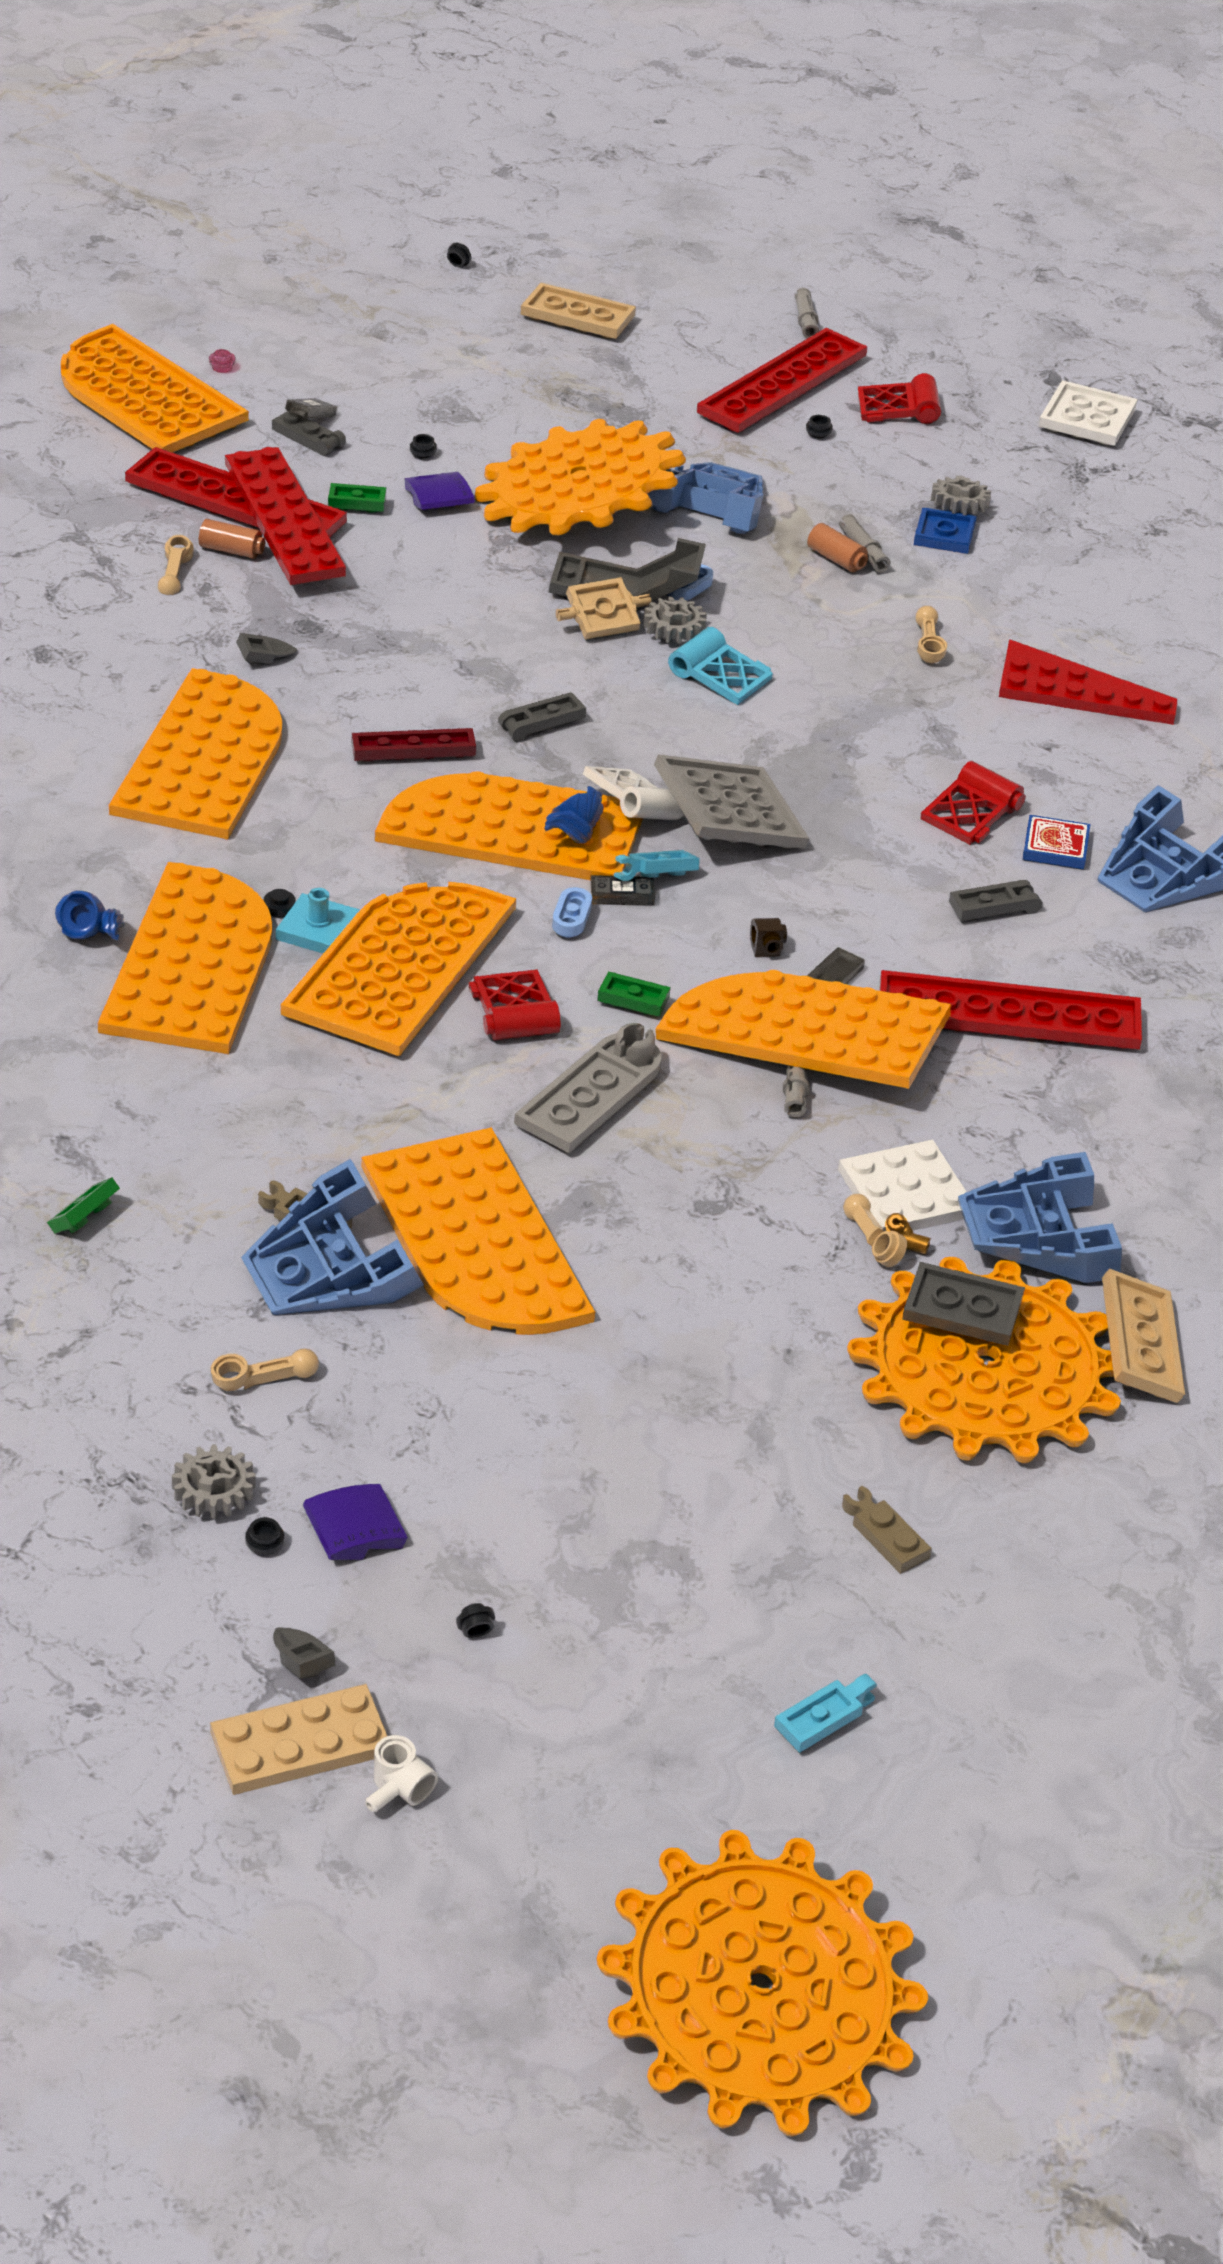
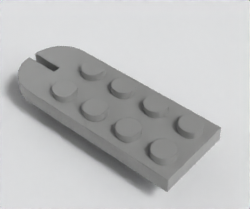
[514,1023,662,1153]

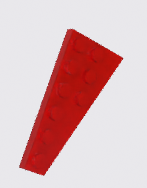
[999,639,1177,725]

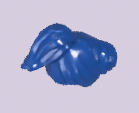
[544,786,604,844]
[55,890,126,940]

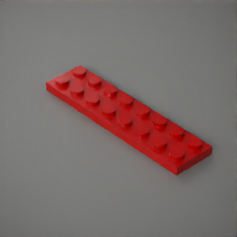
[697,327,868,433]
[125,447,347,538]
[225,447,346,585]
[879,970,1142,1050]

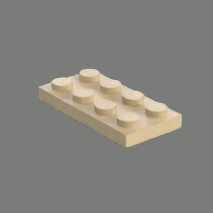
[521,282,636,339]
[1102,1269,1185,1403]
[210,1684,387,1795]

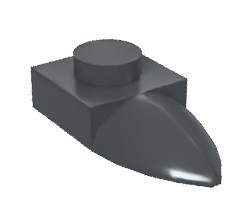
[236,633,297,664]
[273,1627,336,1679]

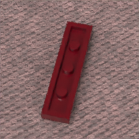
[351,728,476,761]

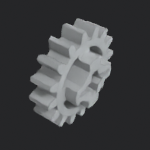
[931,476,991,515]
[644,597,707,644]
[172,1444,256,1519]

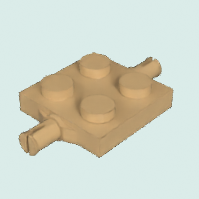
[555,577,651,640]

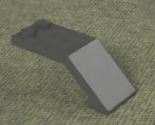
[549,538,706,609]

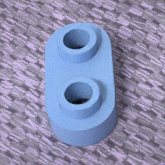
[667,564,713,601]
[552,887,592,938]

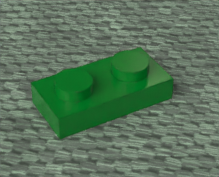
[328,483,387,512]
[597,971,671,1017]
[47,1177,120,1234]

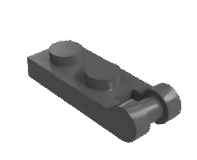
[272,410,346,456]
[498,692,586,742]
[949,880,1043,921]

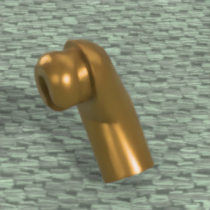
[885,1213,931,1254]

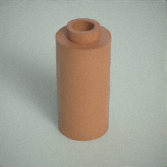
[198,519,266,559]
[807,523,868,572]

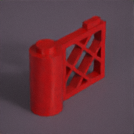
[858,373,941,424]
[920,761,1026,845]
[469,969,561,1040]

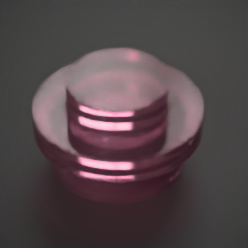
[209,349,236,373]

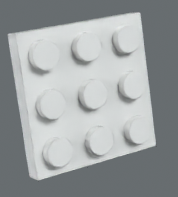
[1039,380,1138,446]
[838,1140,966,1231]

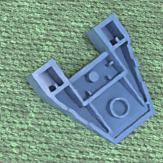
[647,462,763,534]
[1098,785,1223,912]
[958,1152,1122,1283]
[241,1159,424,1315]

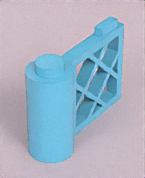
[668,627,773,705]

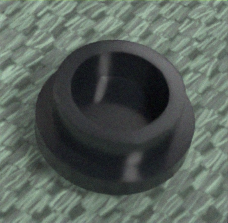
[447,242,472,267]
[806,414,833,438]
[410,434,437,458]
[263,889,296,918]
[245,1517,284,1554]
[456,1603,495,1638]

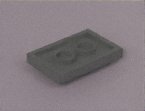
[902,1262,1025,1346]

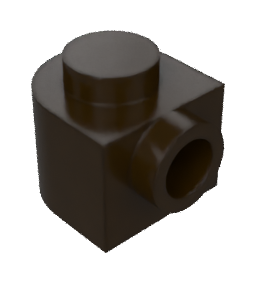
[750,918,787,957]

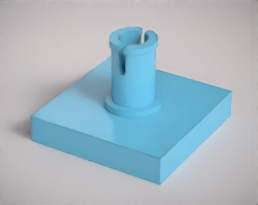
[276,888,360,953]

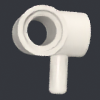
[365,1735,438,1812]

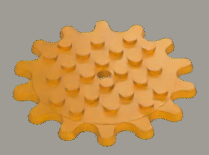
[474,419,686,535]
[847,1256,1121,1463]
[596,1830,928,2137]

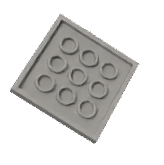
[654,754,809,849]

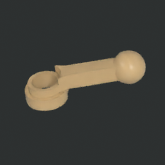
[158,535,194,595]
[915,606,947,663]
[843,1194,907,1267]
[211,1349,319,1391]

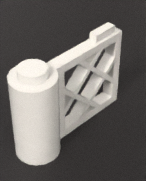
[583,766,684,820]

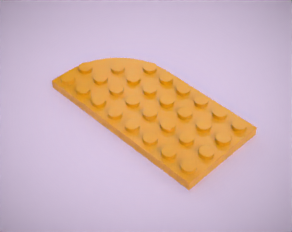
[60,324,249,453]
[109,668,282,839]
[375,771,643,881]
[98,862,272,1054]
[281,882,516,1056]
[656,970,951,1089]
[361,1127,595,1335]

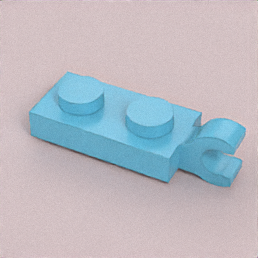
[614,850,700,881]
[774,1674,877,1753]

